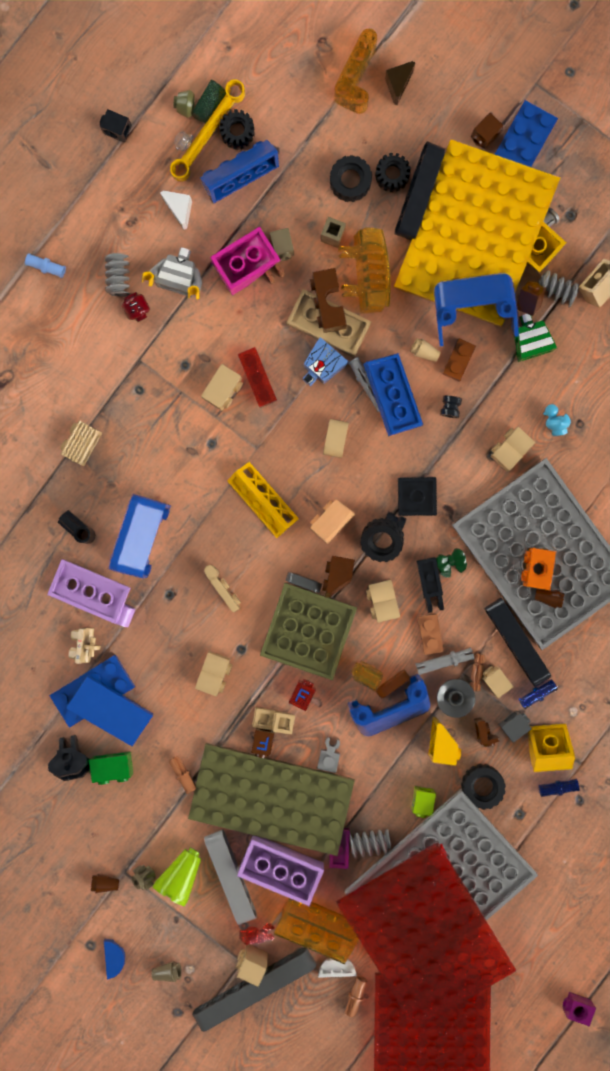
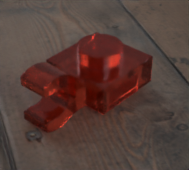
[239,923,275,945]

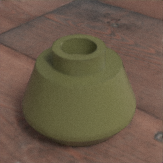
[173,90,195,118]

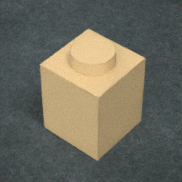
[482,666,513,698]

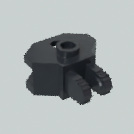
[48,735,90,781]

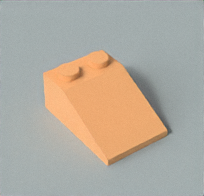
[310,500,355,544]

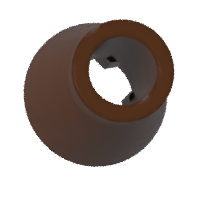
[534,589,565,609]
[91,874,119,894]

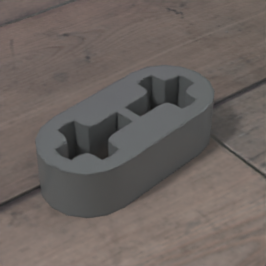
[285,572,323,593]

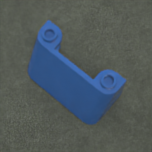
[348,674,431,737]

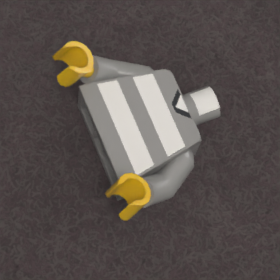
[141,247,202,300]

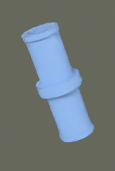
[25,253,66,278]

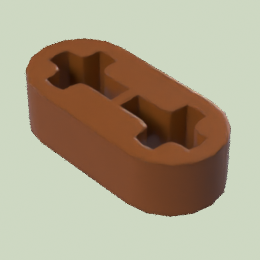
[375,670,410,699]

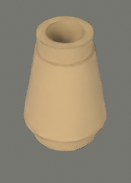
[410,338,440,362]

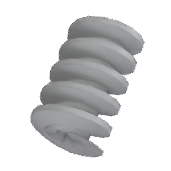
[105,253,130,297]
[538,270,579,308]
[350,829,391,858]

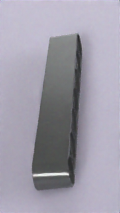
[192,947,317,1032]

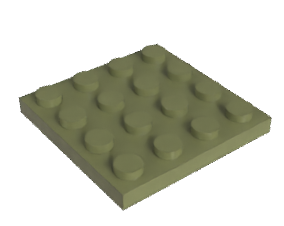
[260,583,357,680]

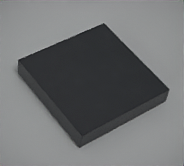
[398,477,437,516]

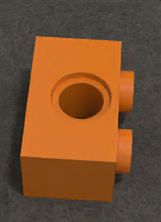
[521,548,556,590]

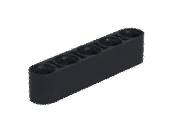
[394,141,445,241]
[484,598,552,687]

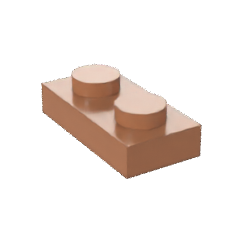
[418,614,444,655]

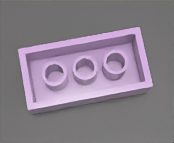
[237,835,324,906]

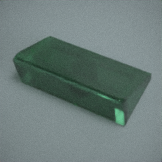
[193,79,226,124]

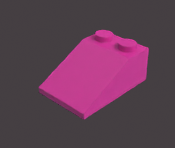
[210,227,280,296]

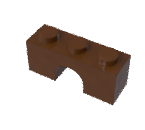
[309,268,347,333]

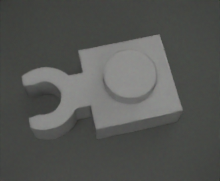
[317,736,340,773]

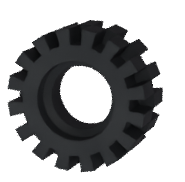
[219,109,255,149]
[375,153,411,192]

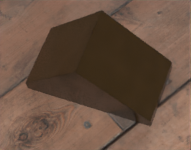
[385,61,416,105]

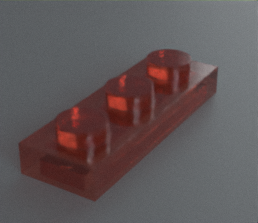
[238,347,277,408]

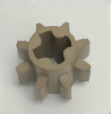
[131,865,156,890]

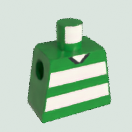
[514,314,557,362]

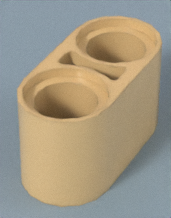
[323,419,349,458]

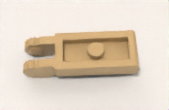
[204,565,241,612]

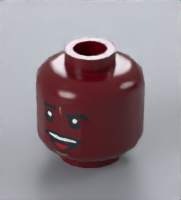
[121,292,150,322]

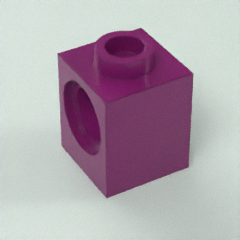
[562,992,596,1027]

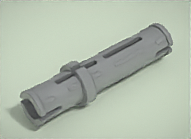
[348,357,380,412]
[415,647,475,675]

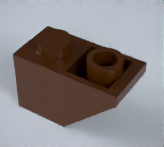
[322,556,355,598]

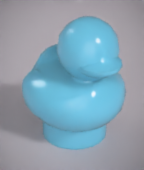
[543,404,571,436]

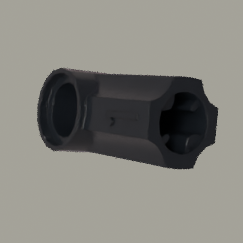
[57,510,96,544]

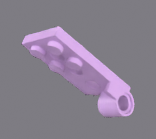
[47,559,136,627]

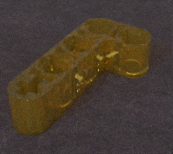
[334,28,378,114]

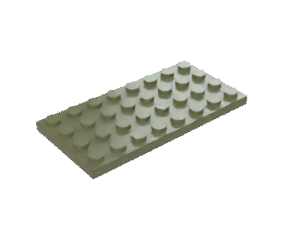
[188,743,355,856]

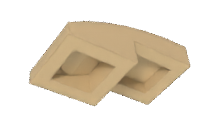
[252,707,295,734]

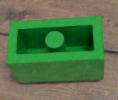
[89,751,134,785]

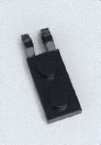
[416,557,444,613]

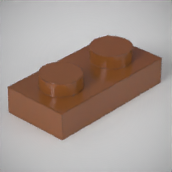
[443,338,476,382]

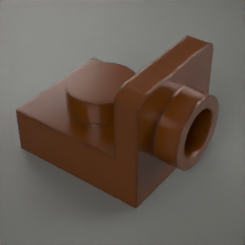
[474,718,500,747]

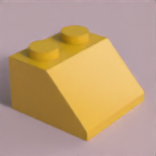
[428,717,461,765]
[528,724,575,772]

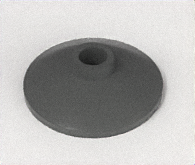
[437,679,475,718]

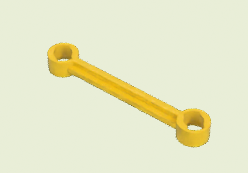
[170,79,245,182]

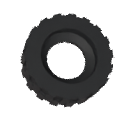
[330,155,372,202]
[360,518,404,562]
[461,764,506,810]

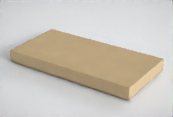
[286,289,371,357]

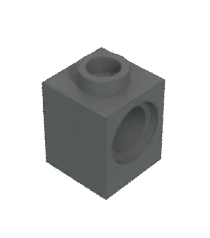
[499,710,532,743]

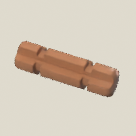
[470,653,485,691]

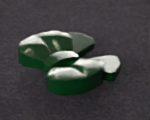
[436,548,467,577]

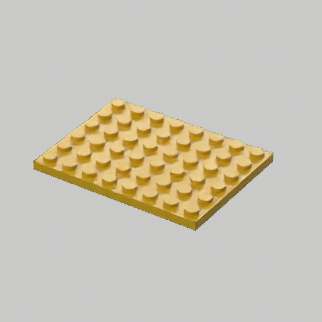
[394,139,560,327]

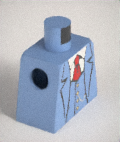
[302,337,348,386]

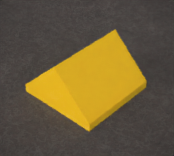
[528,222,567,273]

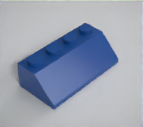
[200,140,279,204]

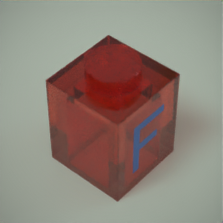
[289,679,316,711]

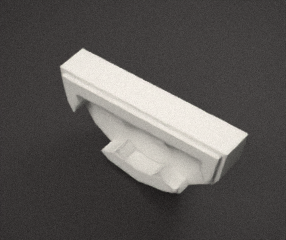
[318,955,357,978]

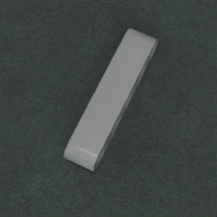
[204,830,257,925]

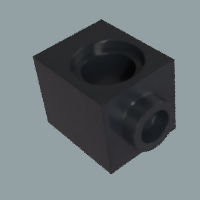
[100,109,132,143]

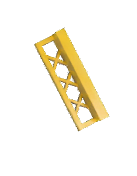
[227,462,299,538]

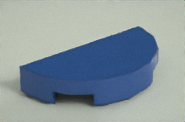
[104,939,126,980]

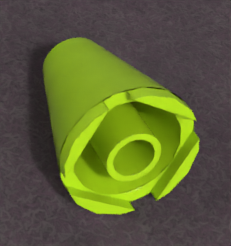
[153,847,201,906]

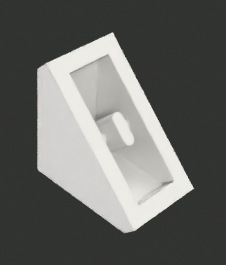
[160,190,192,230]

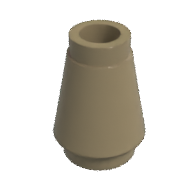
[151,961,182,982]

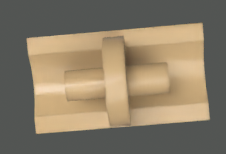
[68,628,101,664]

